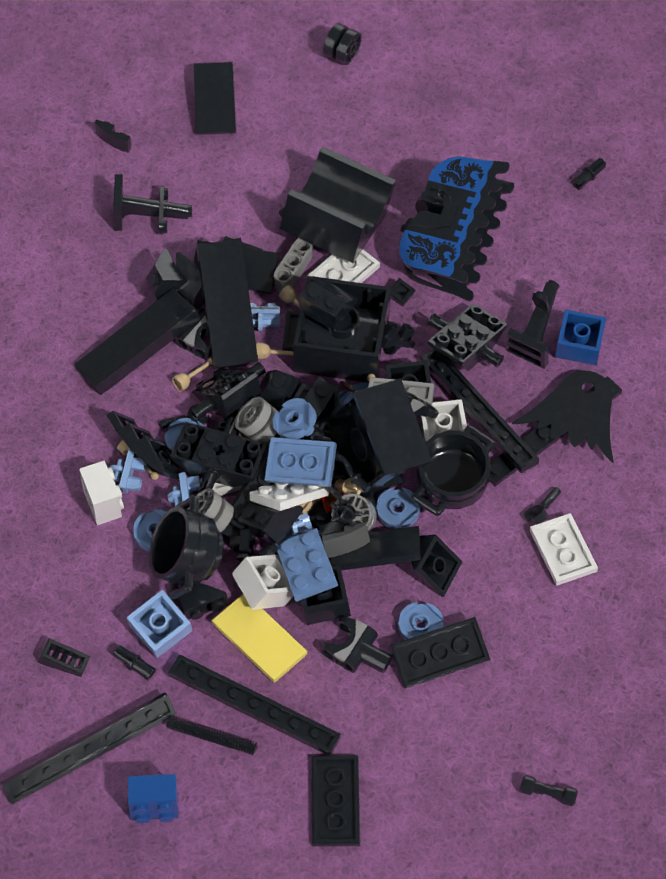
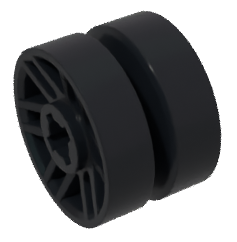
[323,23,362,65]

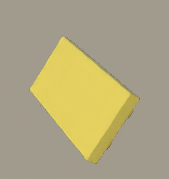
[212,594,307,683]

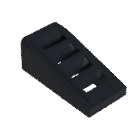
[38,638,91,677]

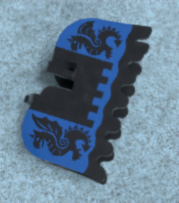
[399,156,515,302]

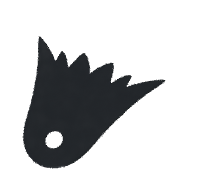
[512,371,614,463]

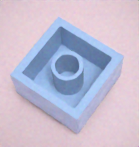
[126,590,192,658]

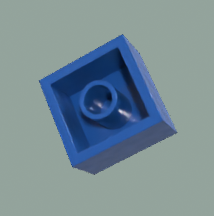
[555,309,607,366]
[128,774,179,823]

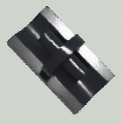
[382,321,415,355]

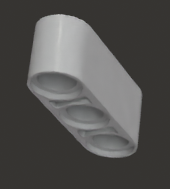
[274,238,312,292]

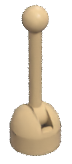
[278,285,299,307]
[256,342,293,359]
[172,357,212,392]
[117,440,159,480]

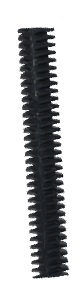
[166,715,258,755]

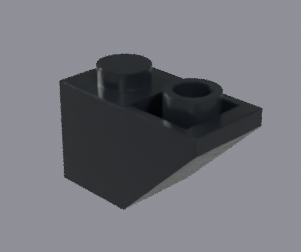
[177,583,228,620]

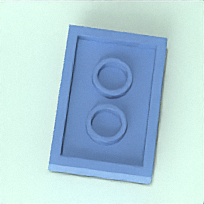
[265,437,337,487]
[276,528,338,602]

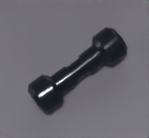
[520,775,578,807]

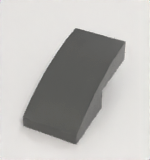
[322,522,370,558]

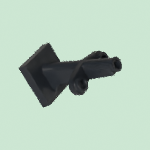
[113,174,192,235]
[507,280,560,369]

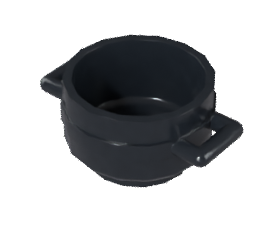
[411,425,495,516]
[149,495,223,600]

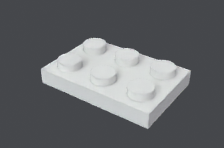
[307,250,380,283]
[250,483,329,511]
[530,513,598,586]

